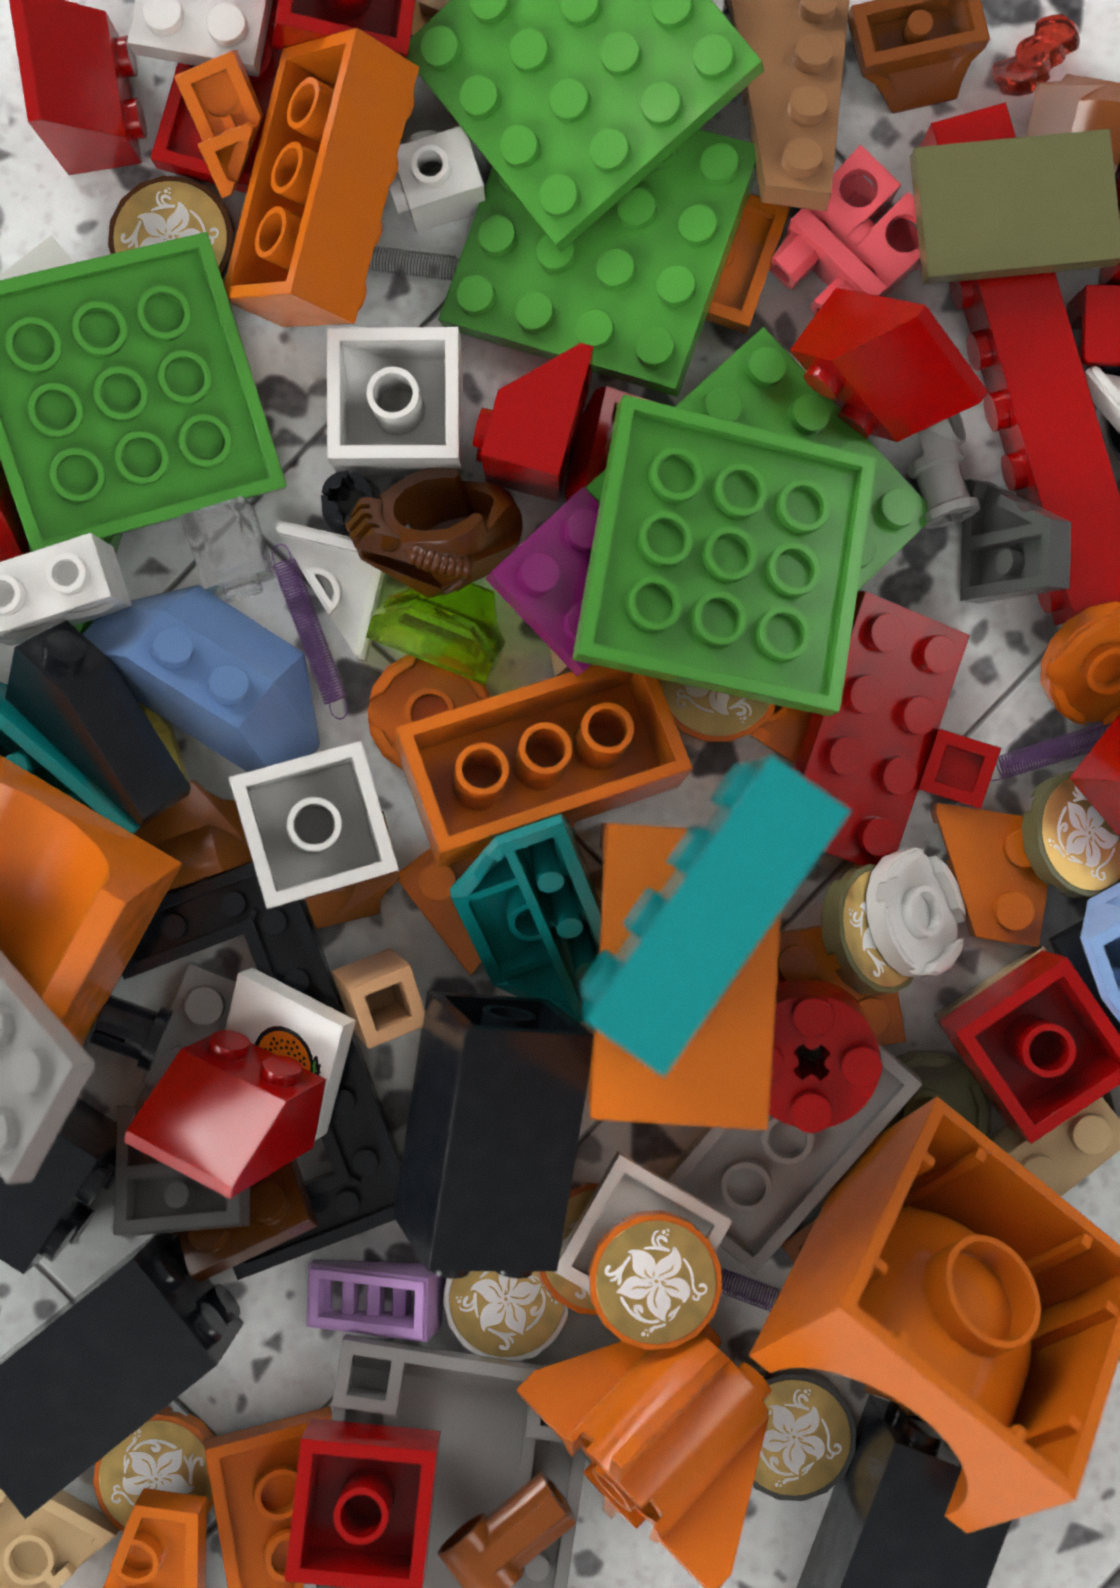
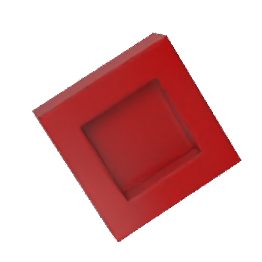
[919,729,1001,809]

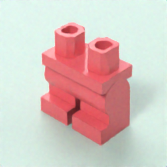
[769,144,921,315]

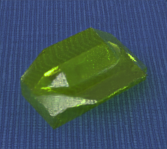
[366,583,506,685]

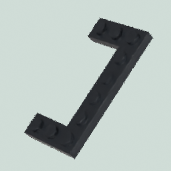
[122,862,402,1280]

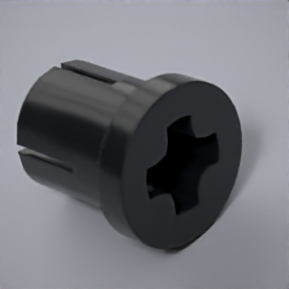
[321,471,382,537]
[90,995,173,1071]

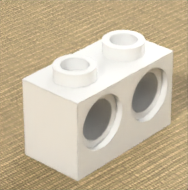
[0,533,132,646]

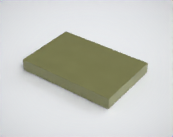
[910,129,1120,285]

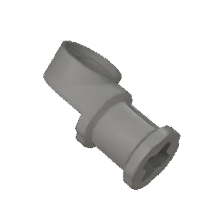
[906,413,981,529]

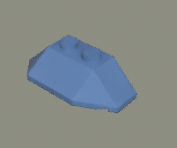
[83,585,320,772]

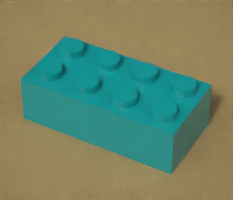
[579,755,851,1077]

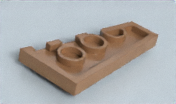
[724,0,850,211]

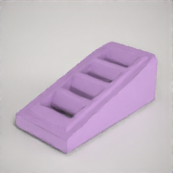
[307,1260,444,1342]

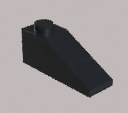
[5,620,191,826]

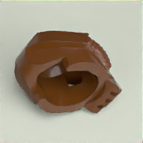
[345,468,523,598]

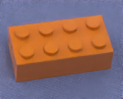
[224,28,419,327]
[396,665,693,868]

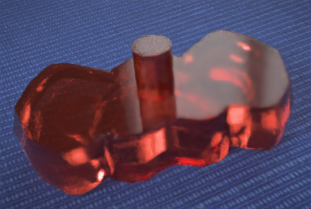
[992,14,1080,97]

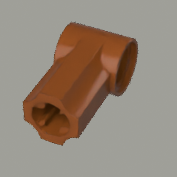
[437,1471,577,1588]

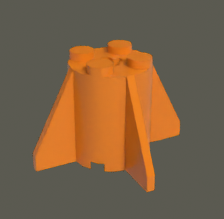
[516,1324,772,1588]

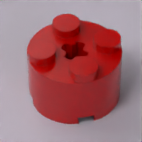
[769,980,883,1133]

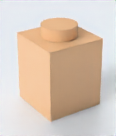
[331,948,425,1049]

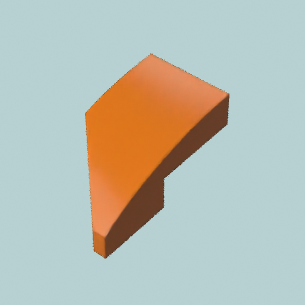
[174,50,264,198]

